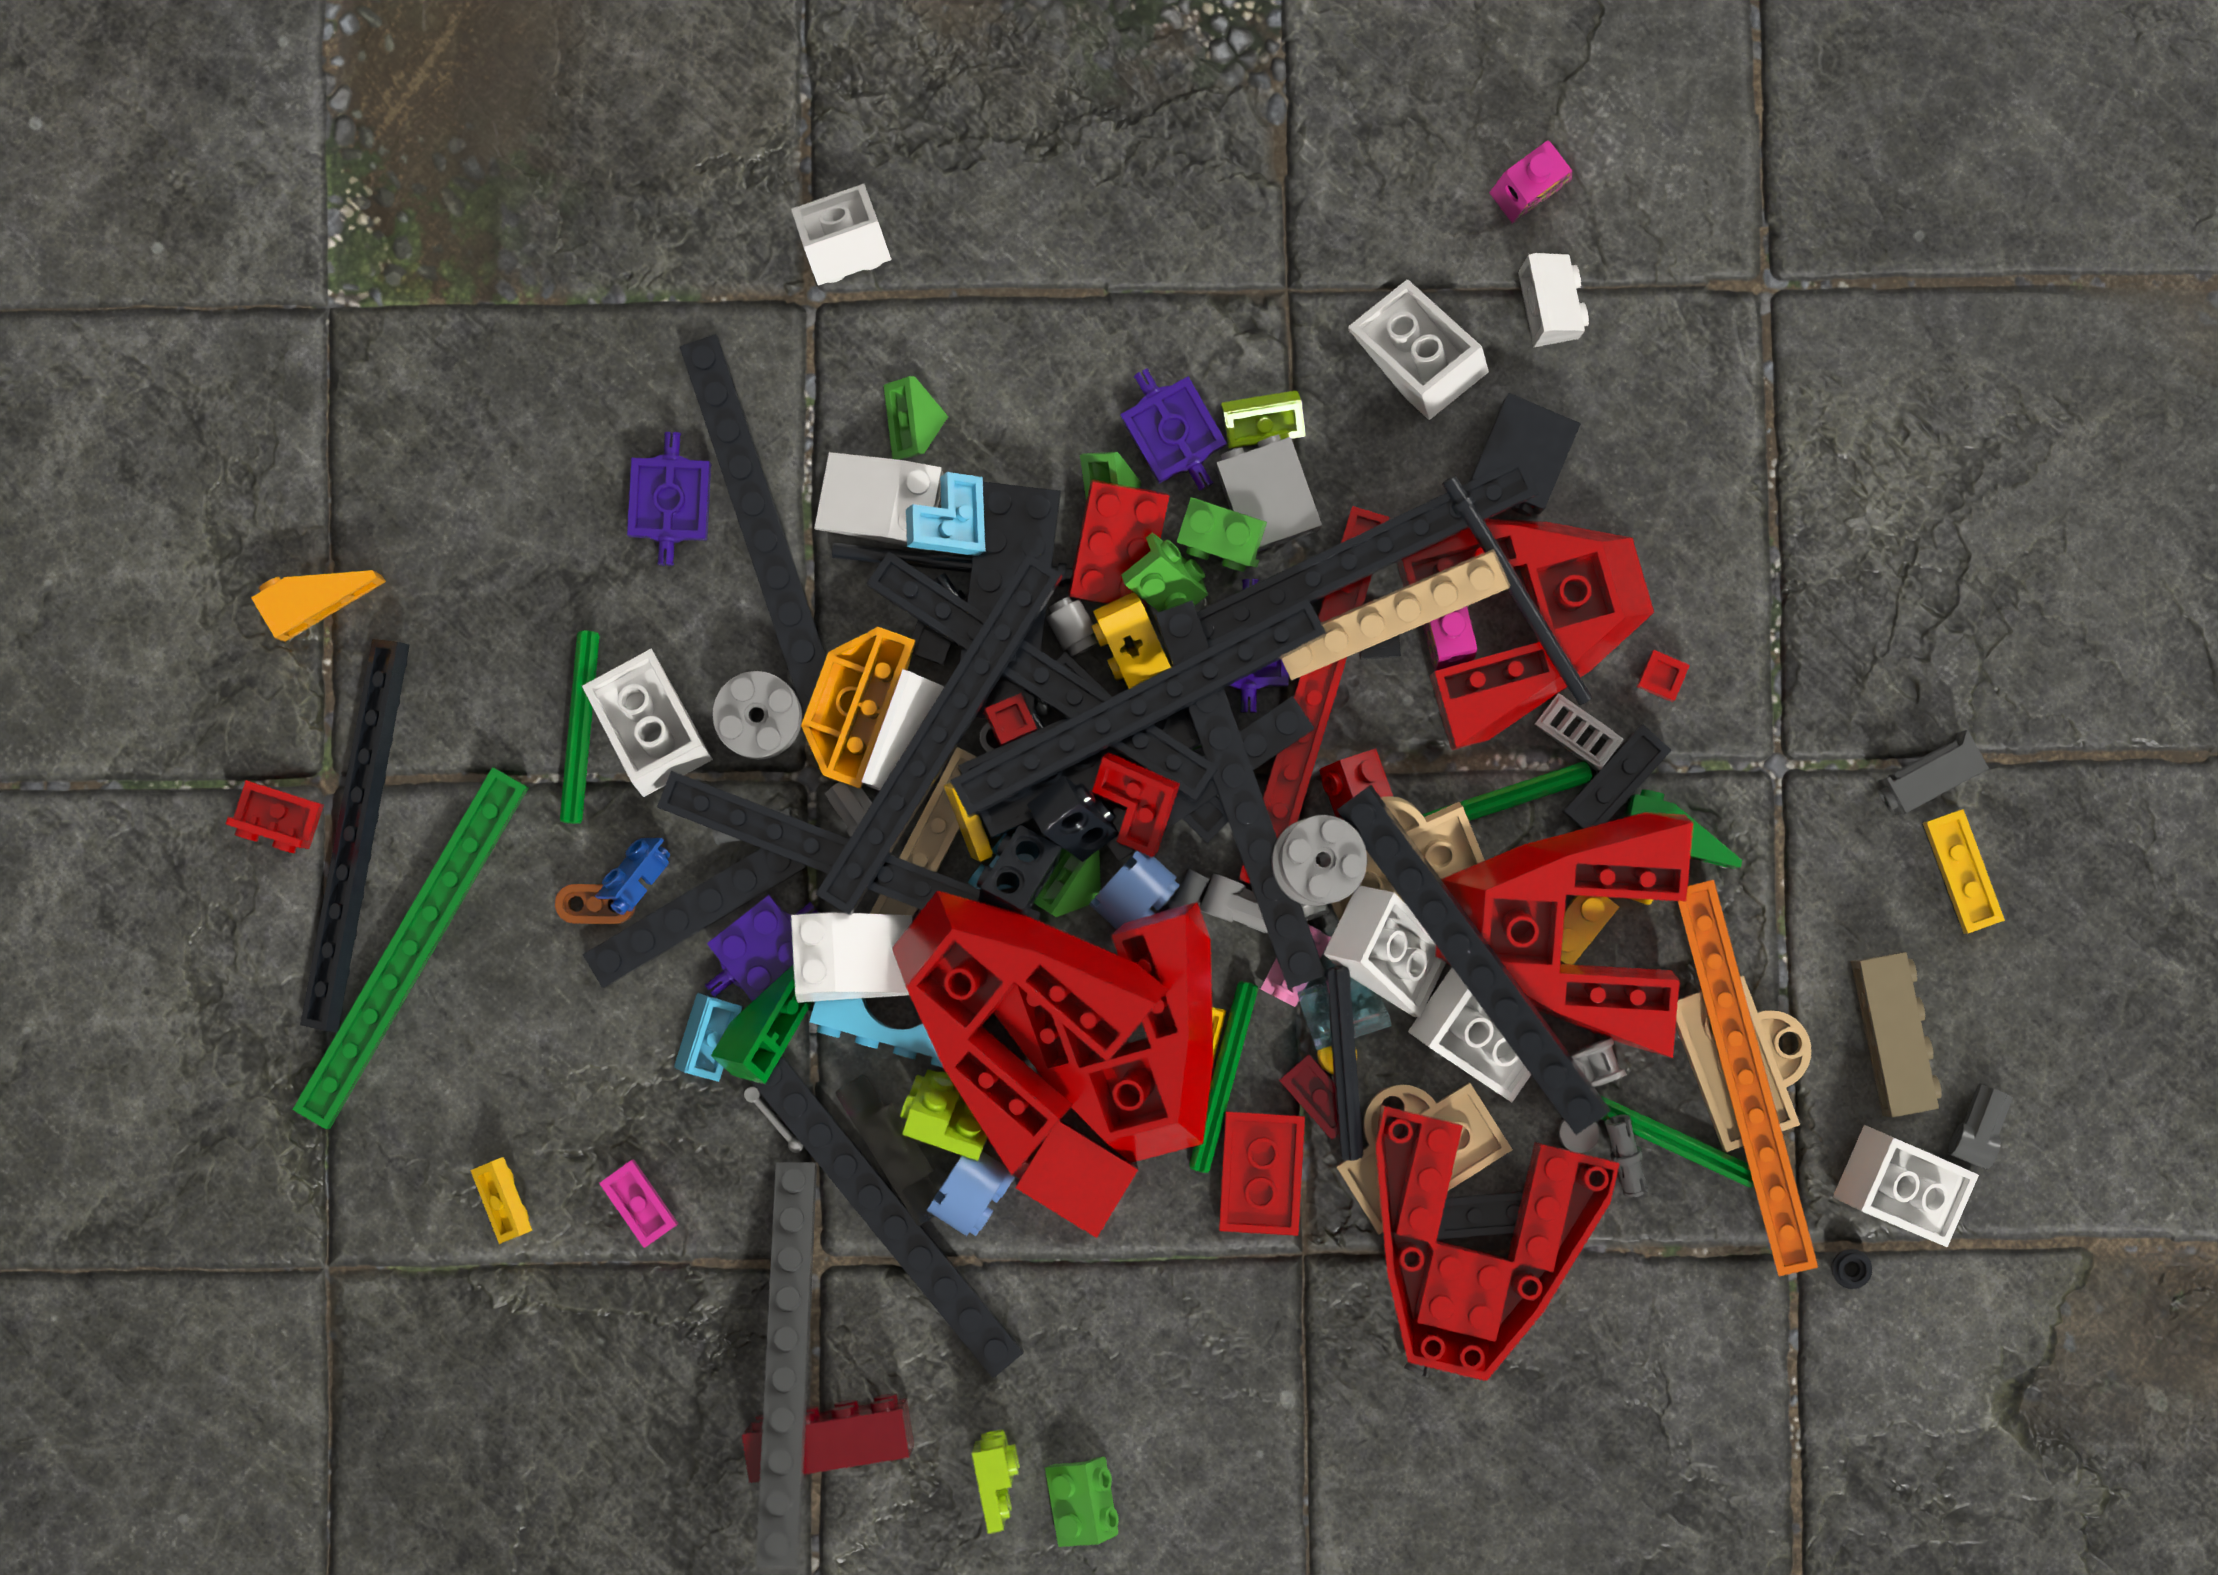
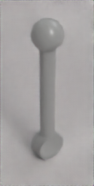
[744,1087,803,1153]

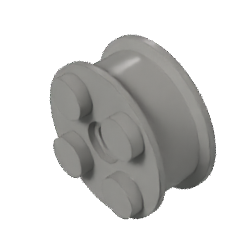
[713,671,802,760]
[1271,815,1367,906]

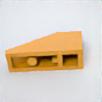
[251,570,386,642]

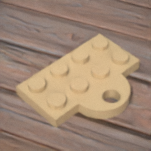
[1319,796,1485,922]
[1676,976,1811,1152]
[1336,1082,1513,1234]

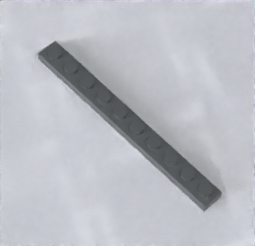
[756,1162,817,1569]

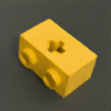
[1091,592,1171,689]

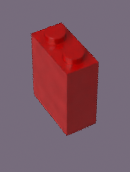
[1013,1120,1138,1238]

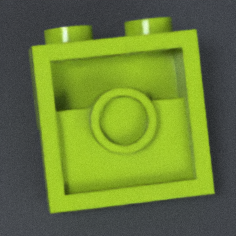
[900,1069,987,1161]
[972,1429,1020,1534]

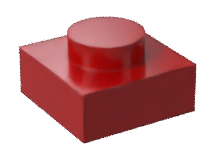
[1636,650,1690,702]
[984,693,1037,747]

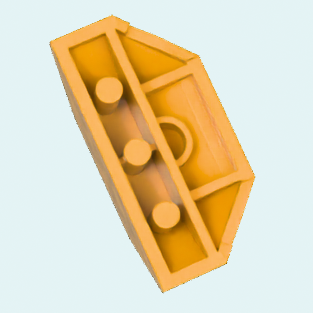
[801,627,915,789]

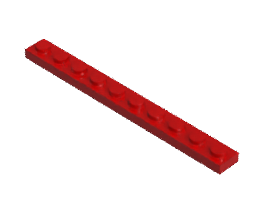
[1238,506,1390,884]

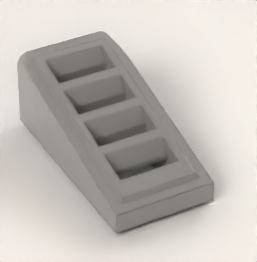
[1534,693,1624,772]

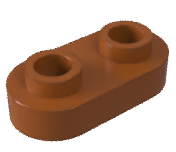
[555,884,636,924]

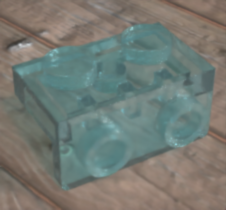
[1297,977,1392,1050]

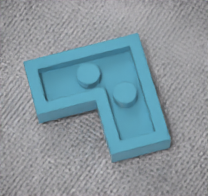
[906,472,985,556]

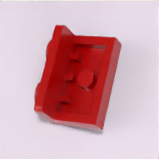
[1320,748,1393,820]
[225,780,324,854]

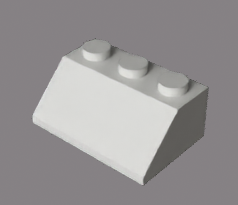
[862,669,944,791]

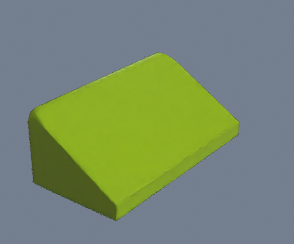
[1221,391,1305,449]

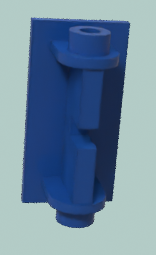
[595,838,670,915]

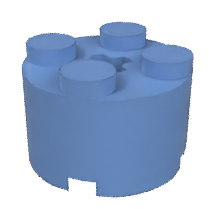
[1089,851,1180,930]
[927,1151,1014,1236]

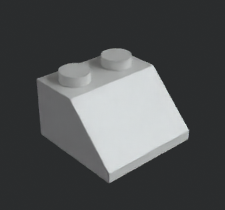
[791,184,891,285]
[1518,253,1589,347]

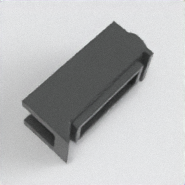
[1878,729,1989,815]

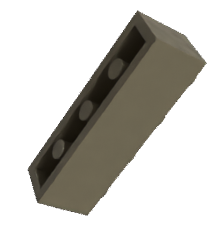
[1851,952,1942,1118]

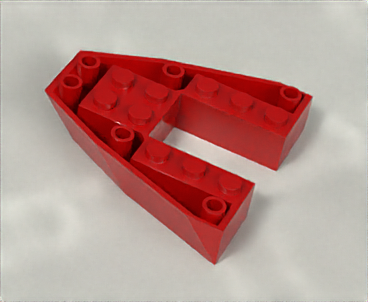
[1397,519,1654,751]
[1435,812,1693,1058]
[892,891,1169,1175]
[994,902,1213,1163]
[1376,1105,1620,1381]

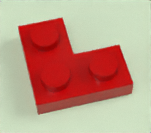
[1092,752,1180,857]

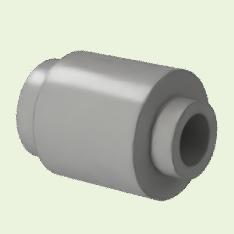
[1046,597,1099,658]

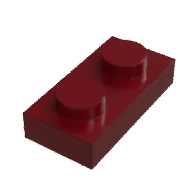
[1279,1054,1361,1140]

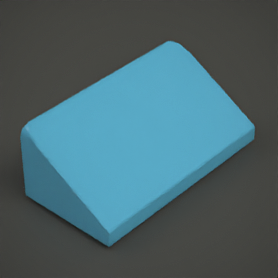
[674,993,743,1082]

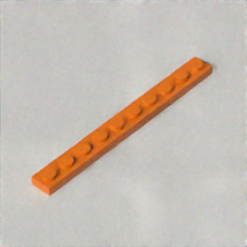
[1678,880,1818,1276]

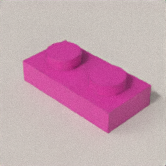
[599,1159,678,1248]

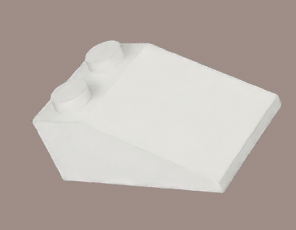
[1348,279,1489,420]
[814,452,944,551]
[582,649,713,797]
[1324,885,1446,1018]
[791,913,912,1002]
[1408,968,1531,1102]
[1833,1125,1979,1247]

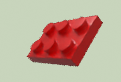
[1068,479,1169,610]
[1219,1111,1305,1236]

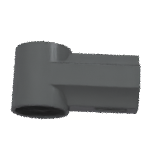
[1948,1084,2013,1170]

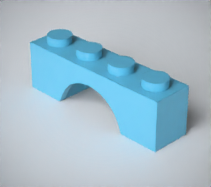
[809,998,943,1068]

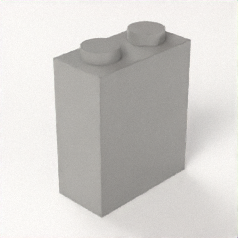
[1215,435,1322,552]

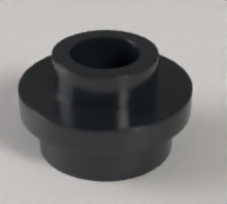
[1831,1249,1872,1289]

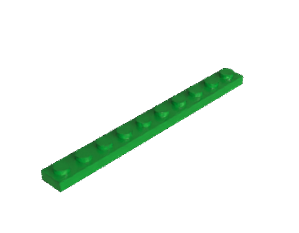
[292,767,529,1129]

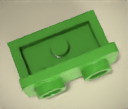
[1177,497,1267,572]
[1121,533,1208,612]
[1045,1456,1118,1547]

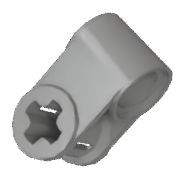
[1570,1038,1627,1087]

